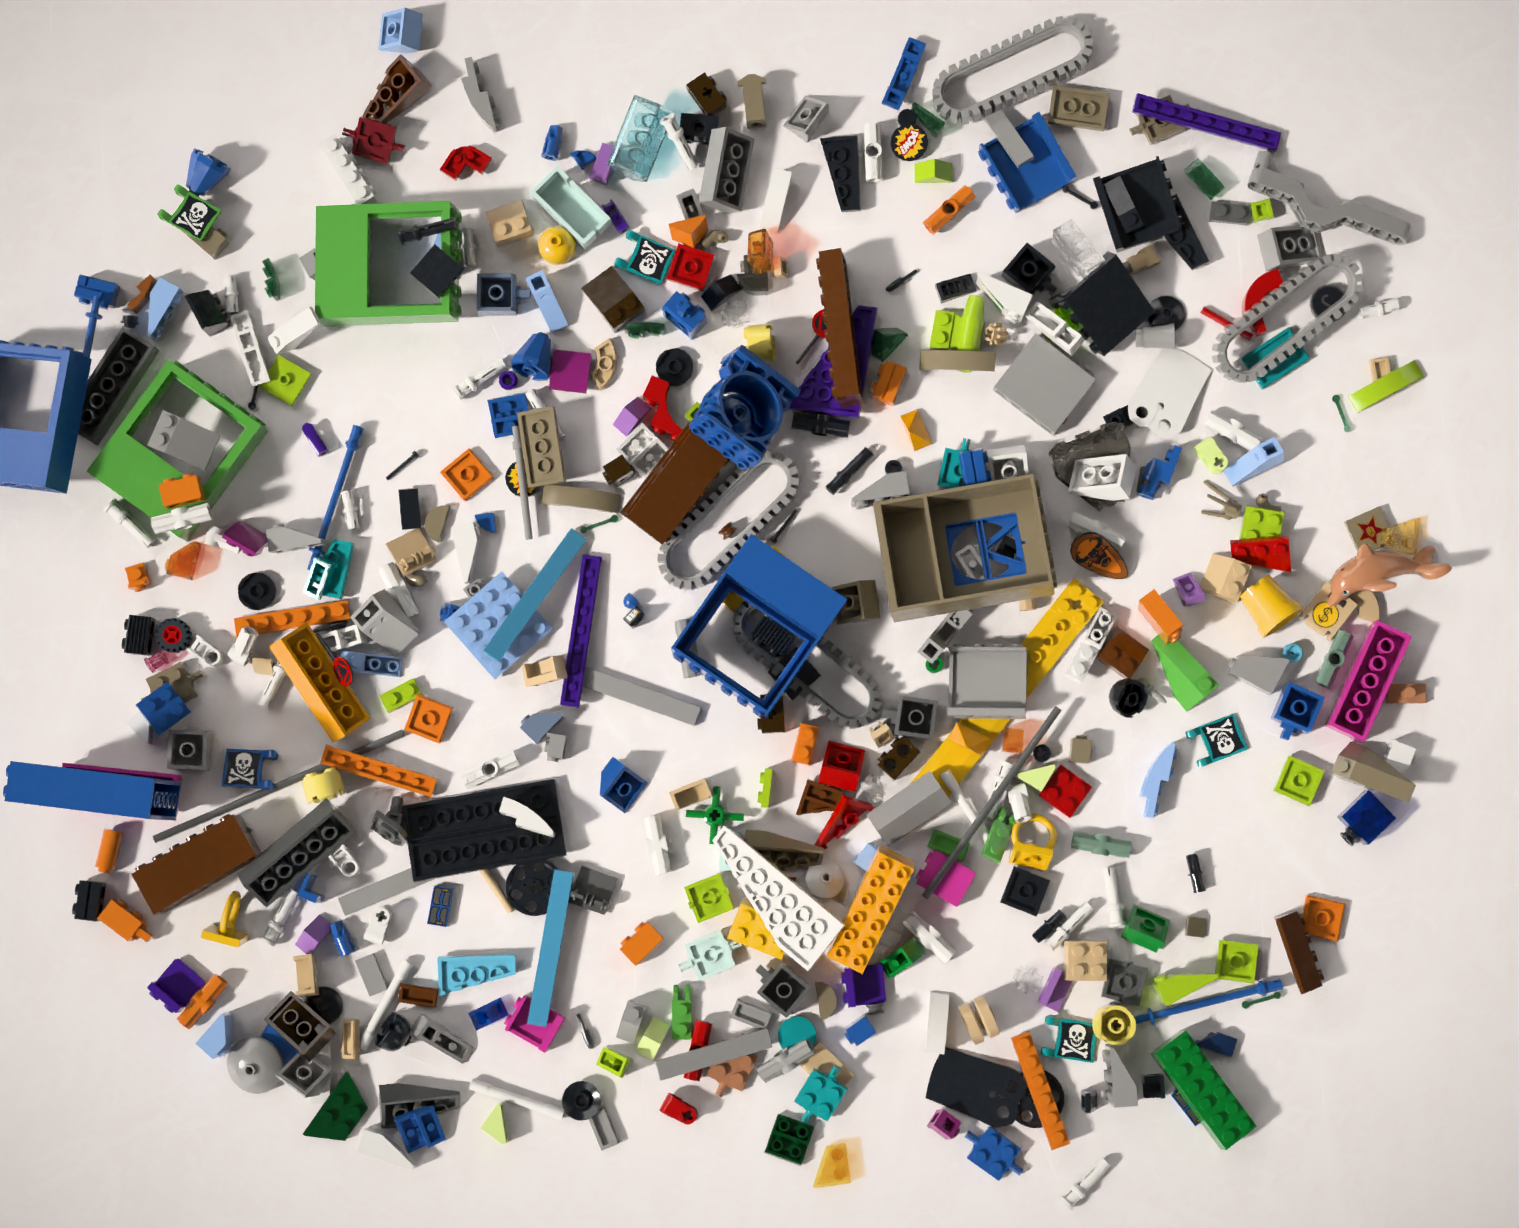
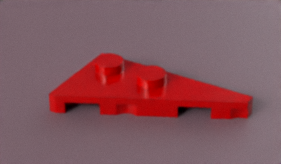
[814,795,874,850]

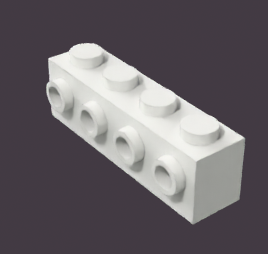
[319,133,377,204]

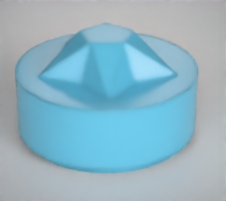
[1282,643,1303,663]

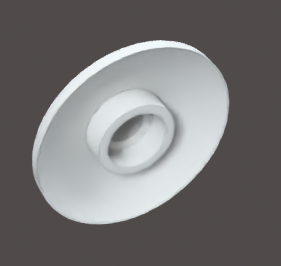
[805,860,844,899]

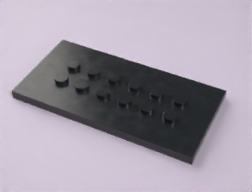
[402,779,567,883]

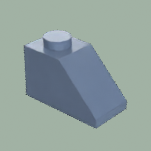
[520,713,564,744]

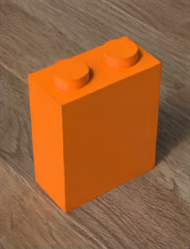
[1138,589,1183,645]

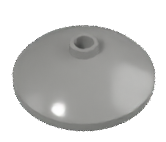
[227,1036,284,1094]

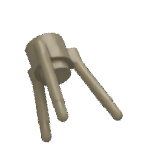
[1201,480,1242,520]

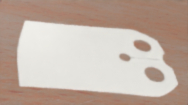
[1128,348,1212,439]

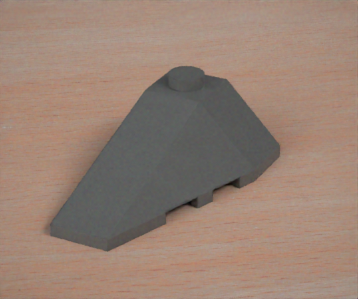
[379,1083,460,1129]

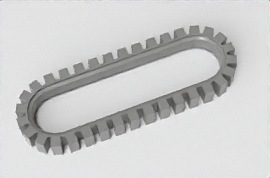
[932,16,1093,125]
[1212,254,1364,383]
[657,450,799,590]

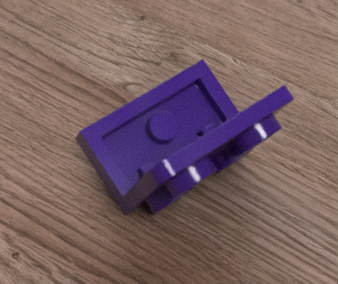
[147,958,205,1013]
[841,964,886,1008]

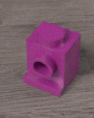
[927,1109,962,1140]

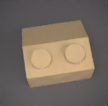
[486,200,534,247]
[1200,554,1252,603]

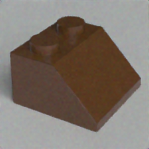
[1096,627,1149,679]

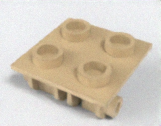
[385,528,437,577]

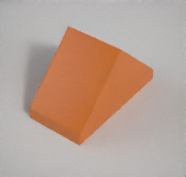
[668,215,709,248]

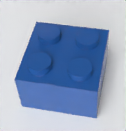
[135,681,191,736]

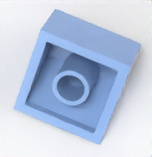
[378,8,423,53]
[195,1011,234,1059]

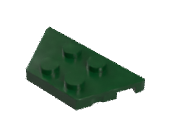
[303,1071,368,1141]

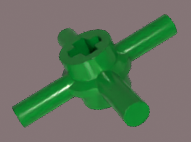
[686,786,744,845]

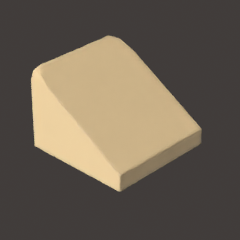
[252,657,275,675]

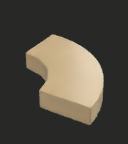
[589,338,617,391]
[1348,590,1379,622]

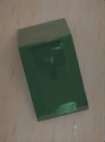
[871,327,908,363]

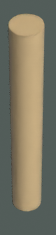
[479,870,514,913]

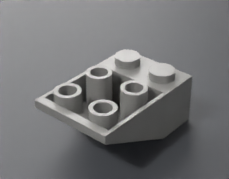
[851,471,910,509]
[350,589,420,656]
[1102,1045,1138,1108]

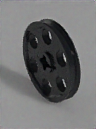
[506,859,559,916]
[1005,1070,1064,1128]

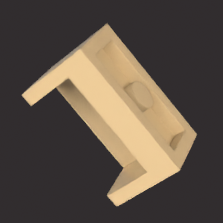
[521,655,568,687]
[669,778,712,811]
[293,954,319,998]

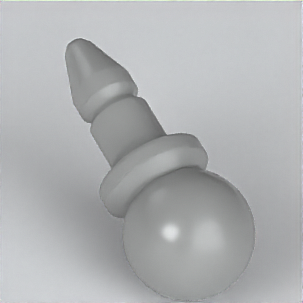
[1137,678,1167,703]

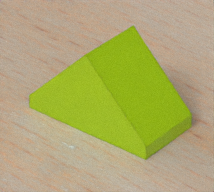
[914,159,953,183]
[596,1047,631,1078]

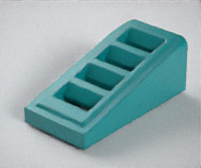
[303,556,337,600]

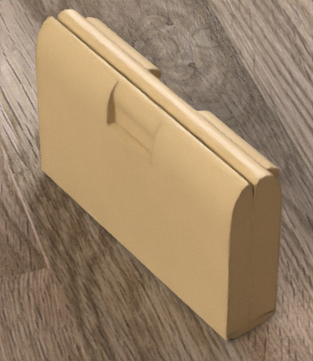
[799,1041,855,1086]

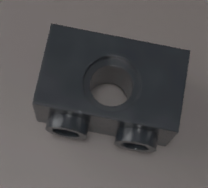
[680,113,719,145]

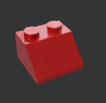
[818,740,866,792]

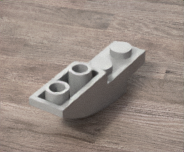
[461,57,499,133]

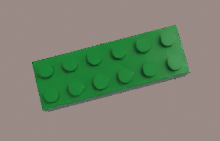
[1150,1030,1257,1150]

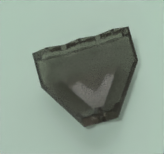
[1048,423,1131,512]

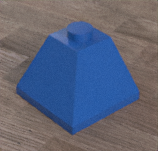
[600,757,648,813]

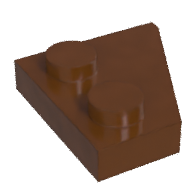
[796,779,844,815]

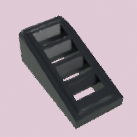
[935,273,977,304]
[1081,1090,1097,1113]

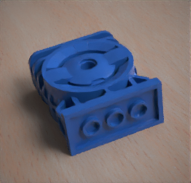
[689,345,801,470]

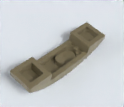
[919,350,996,372]
[541,485,620,513]

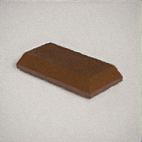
[398,983,439,1008]

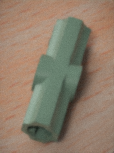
[1315,630,1354,689]
[1071,832,1132,858]

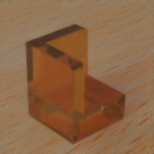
[1001,728,1024,754]

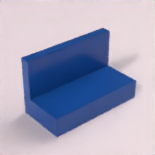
[297,874,325,903]

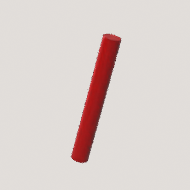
[1200,306,1253,341]

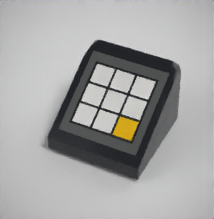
[623,606,645,629]

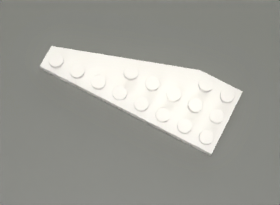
[712,825,845,971]

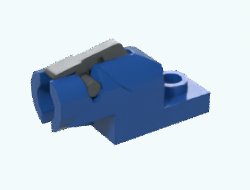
[1136,445,1182,500]

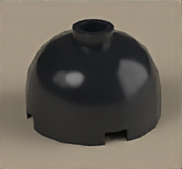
[1109,678,1148,718]
[375,1011,412,1052]

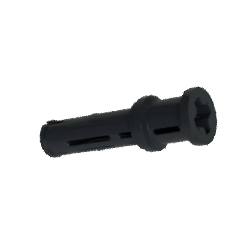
[398,217,458,246]

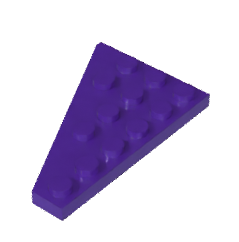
[788,305,878,418]

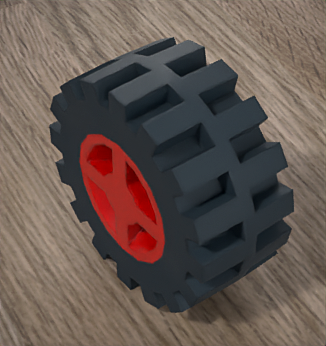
[155,618,192,653]

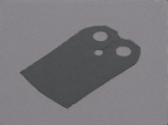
[925,1046,1027,1127]

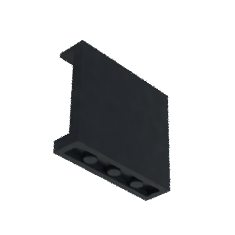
[1093,156,1184,253]
[1057,251,1155,356]

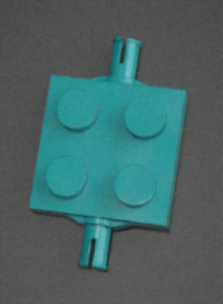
[937,438,971,489]
[794,1065,848,1124]

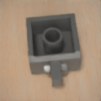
[881,696,938,740]
[755,962,812,1018]

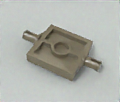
[1129,95,1191,145]
[141,662,203,703]

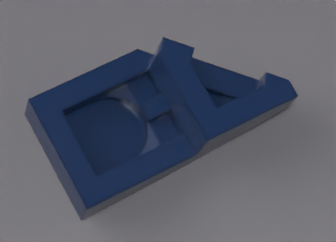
[1195,1032,1237,1058]

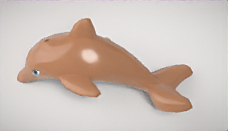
[1327,543,1452,607]

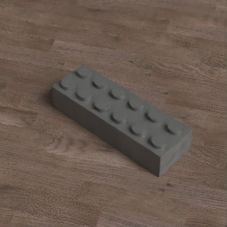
[78,326,160,446]
[237,798,356,908]

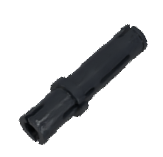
[825,447,874,495]

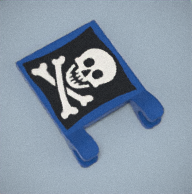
[221,749,279,790]

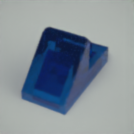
[468,997,509,1031]

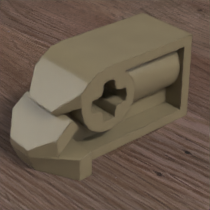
[737,74,766,128]

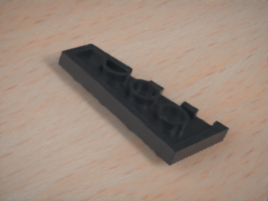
[820,135,861,213]
[1164,194,1209,270]

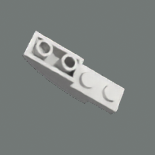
[1064,607,1117,684]

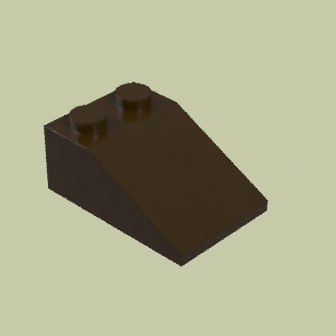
[581,266,645,333]
[264,991,337,1062]

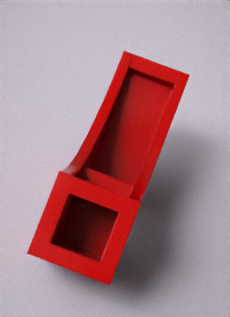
[643,375,683,441]

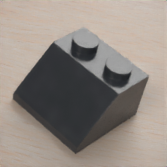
[184,290,230,337]

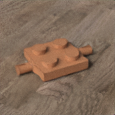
[706,1033,758,1097]

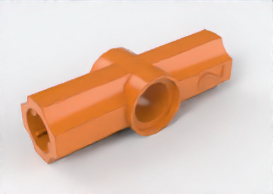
[923,185,976,235]
[177,974,229,1029]

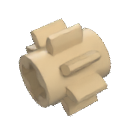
[984,323,1008,346]

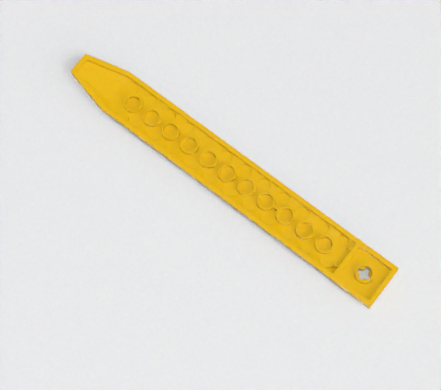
[905,578,1104,836]

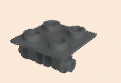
[569,866,618,915]

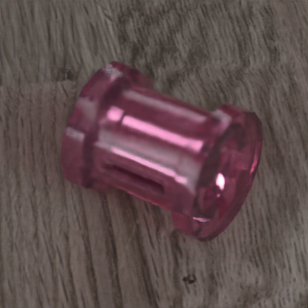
[144,649,170,673]

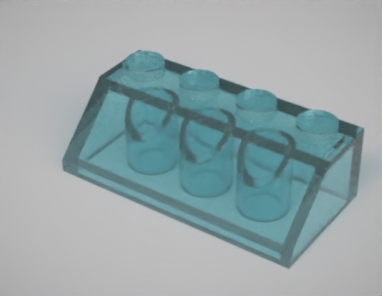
[607,95,674,182]

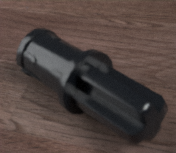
[1186,853,1206,893]
[1032,909,1067,943]

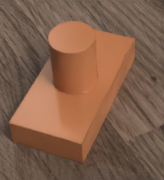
[1386,684,1426,704]

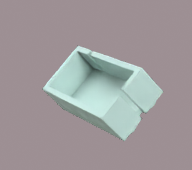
[530,166,612,250]

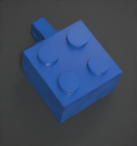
[662,291,707,340]
[1270,682,1325,741]

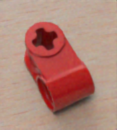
[659,1093,698,1125]

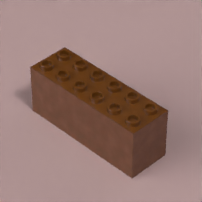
[620,422,730,545]
[131,814,262,915]

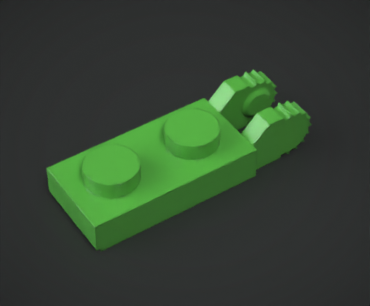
[981,807,1015,863]
[672,985,692,1040]

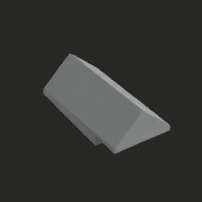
[866,771,952,846]

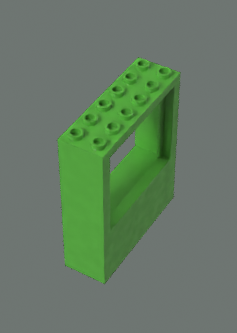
[315,201,462,326]
[86,360,268,542]

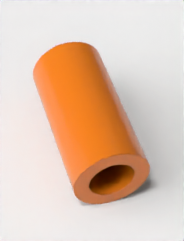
[95,829,123,873]

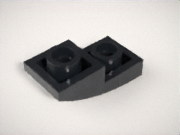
[1103,405,1146,434]
[398,488,421,530]

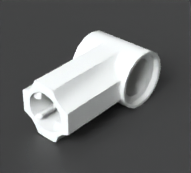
[203,525,242,554]
[227,626,258,667]
[1006,783,1032,823]

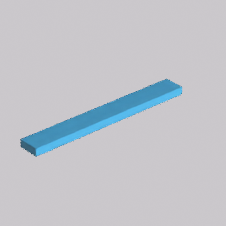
[483,528,587,662]
[527,869,574,1027]

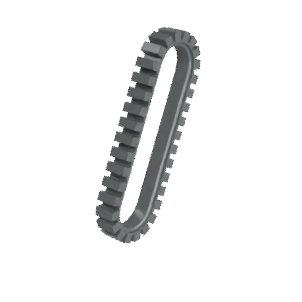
[733,602,882,729]

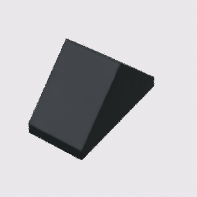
[701,274,742,311]

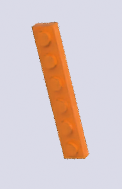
[234,600,351,638]
[320,744,437,797]
[1011,1031,1070,1150]

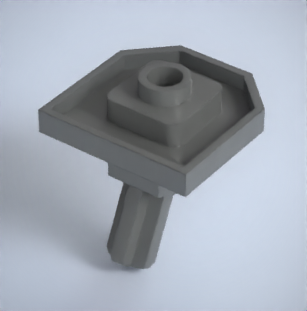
[370,796,408,846]

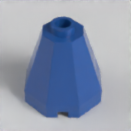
[186,148,231,197]
[511,332,551,381]

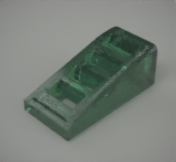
[911,102,945,139]

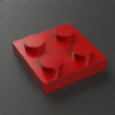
[667,243,715,291]
[1038,764,1092,818]

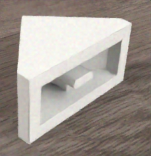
[126,712,153,744]

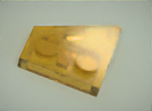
[1380,518,1421,555]
[813,1143,851,1188]

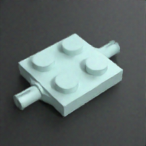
[678,930,742,981]

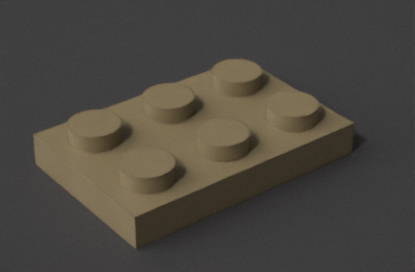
[1047,85,1109,132]

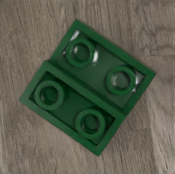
[764,1114,814,1166]

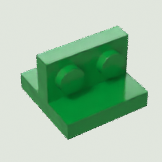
[1121,904,1170,953]

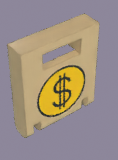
[1298,581,1358,641]

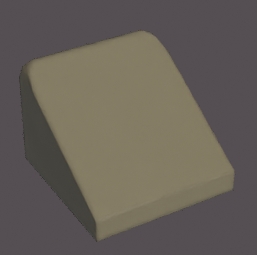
[1185,916,1206,938]

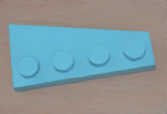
[437,954,516,996]

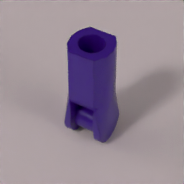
[601,199,630,234]
[302,423,328,457]

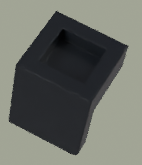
[995,536,1016,566]
[1141,1073,1165,1099]

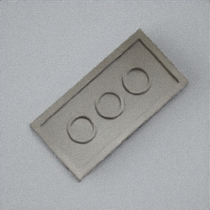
[517,406,567,488]

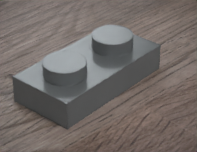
[1209,201,1250,226]

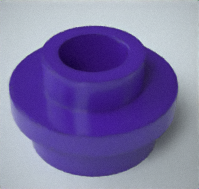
[499,371,518,390]

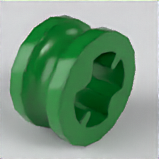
[925,657,943,673]

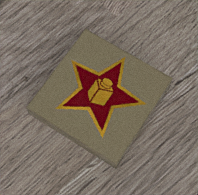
[1344,506,1396,552]

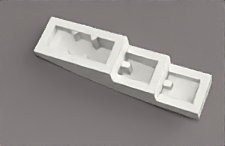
[229,310,271,387]

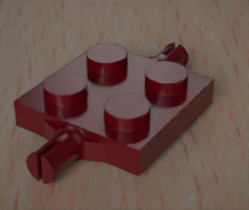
[342,116,406,164]

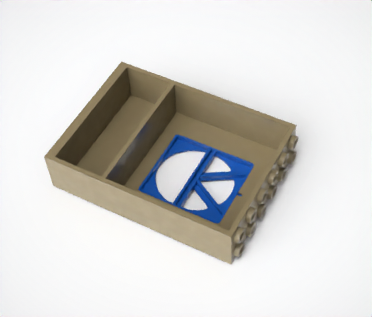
[873,474,1058,623]

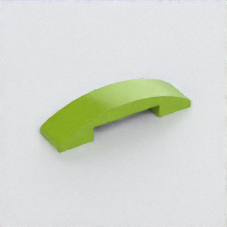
[1348,360,1424,413]

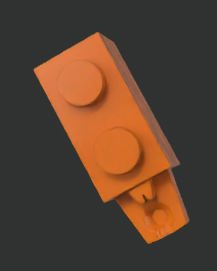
[97,899,154,942]

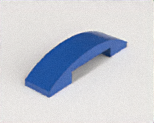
[881,37,926,111]

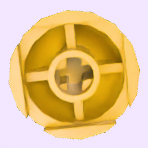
[538,226,576,265]

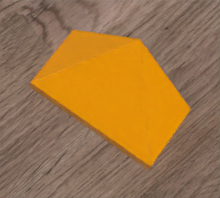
[900,409,932,451]
[948,722,991,756]

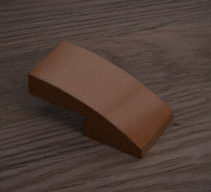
[127,274,157,314]

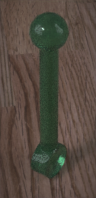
[1332,395,1351,432]
[580,515,618,533]
[1241,992,1281,1009]

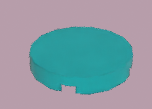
[778,1016,816,1049]

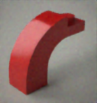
[1242,269,1283,337]

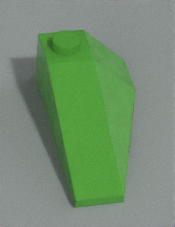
[1151,635,1219,712]

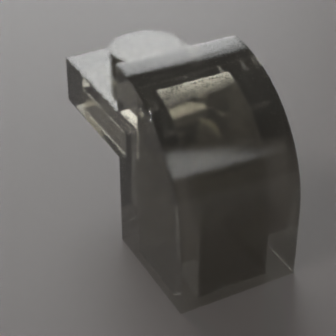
[737,254,769,296]

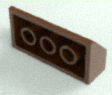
[1274,910,1325,995]

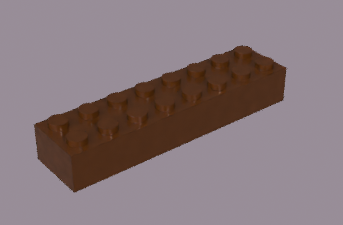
[816,248,864,408]

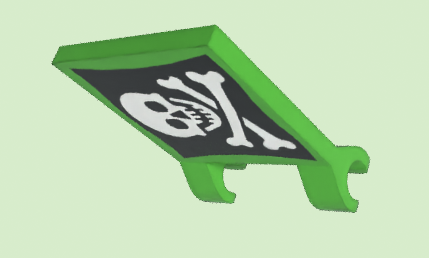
[157,184,222,242]

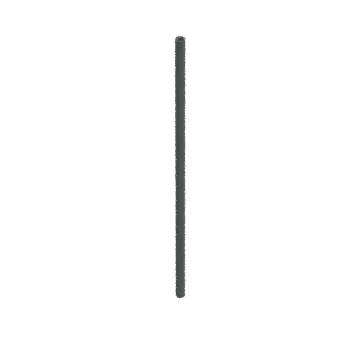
[153,729,405,843]

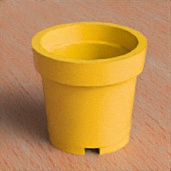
[1240,575,1303,639]

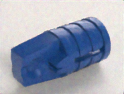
[541,125,563,161]
[330,920,357,957]

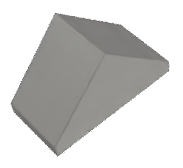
[676,188,704,219]

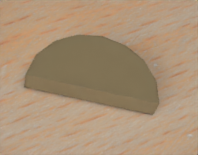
[425,505,450,543]
[815,982,837,1020]

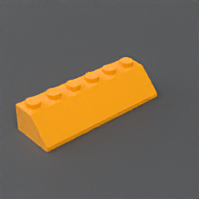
[269,622,371,743]

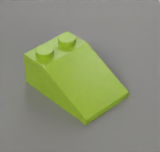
[1151,973,1219,1006]

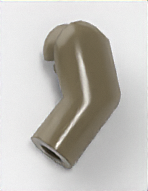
[700,230,728,249]
[1256,493,1281,511]
[405,573,428,587]

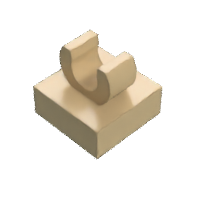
[766,256,788,279]
[870,722,894,748]

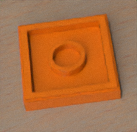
[440,448,494,502]
[404,693,454,744]
[1302,895,1345,942]

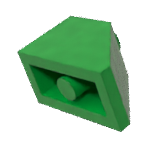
[879,937,925,978]

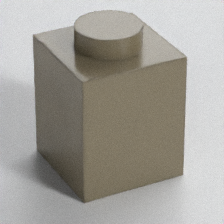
[1068,735,1092,764]

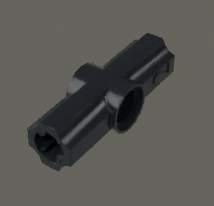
[791,412,850,438]

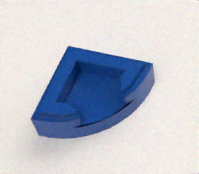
[570,150,597,170]
[475,513,496,533]

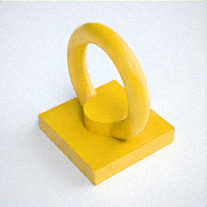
[1008,814,1057,871]
[201,891,249,948]

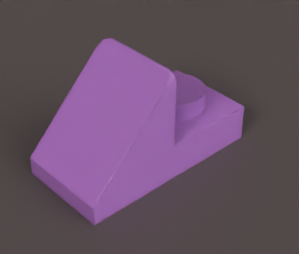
[1173,572,1206,606]

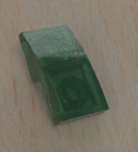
[1183,158,1225,200]
[262,258,280,301]
[624,322,666,339]

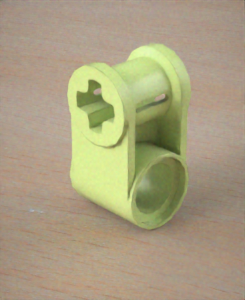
[1193,436,1228,474]

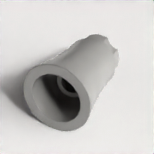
[1135,323,1175,350]

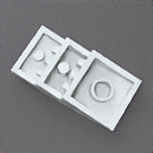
[615,422,668,480]

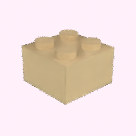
[1064,940,1107,981]

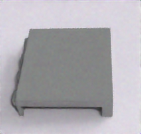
[993,333,1096,436]
[947,644,1027,719]

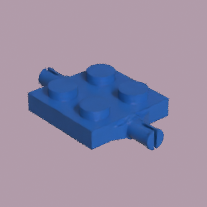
[964,1125,1024,1181]

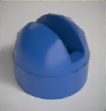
[623,592,640,609]

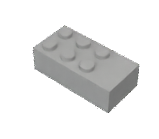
[698,127,755,214]

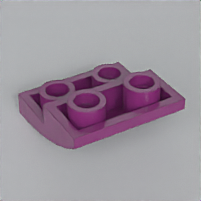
[549,349,592,394]
[222,520,268,557]

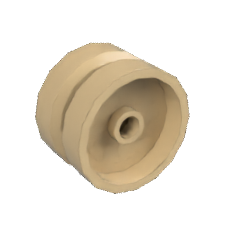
[958,995,1000,1045]

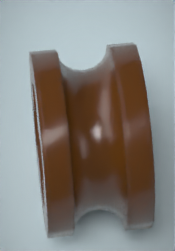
[718,522,737,540]

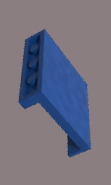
[978,112,1077,214]

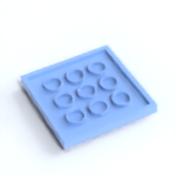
[444,571,553,679]

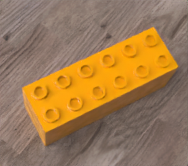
[827,844,915,974]

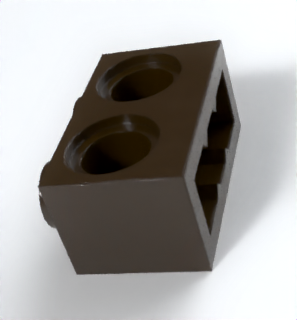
[877,736,920,781]

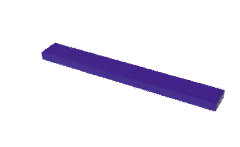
[1132,93,1281,152]
[560,554,602,708]

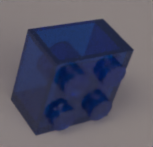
[1337,790,1396,845]

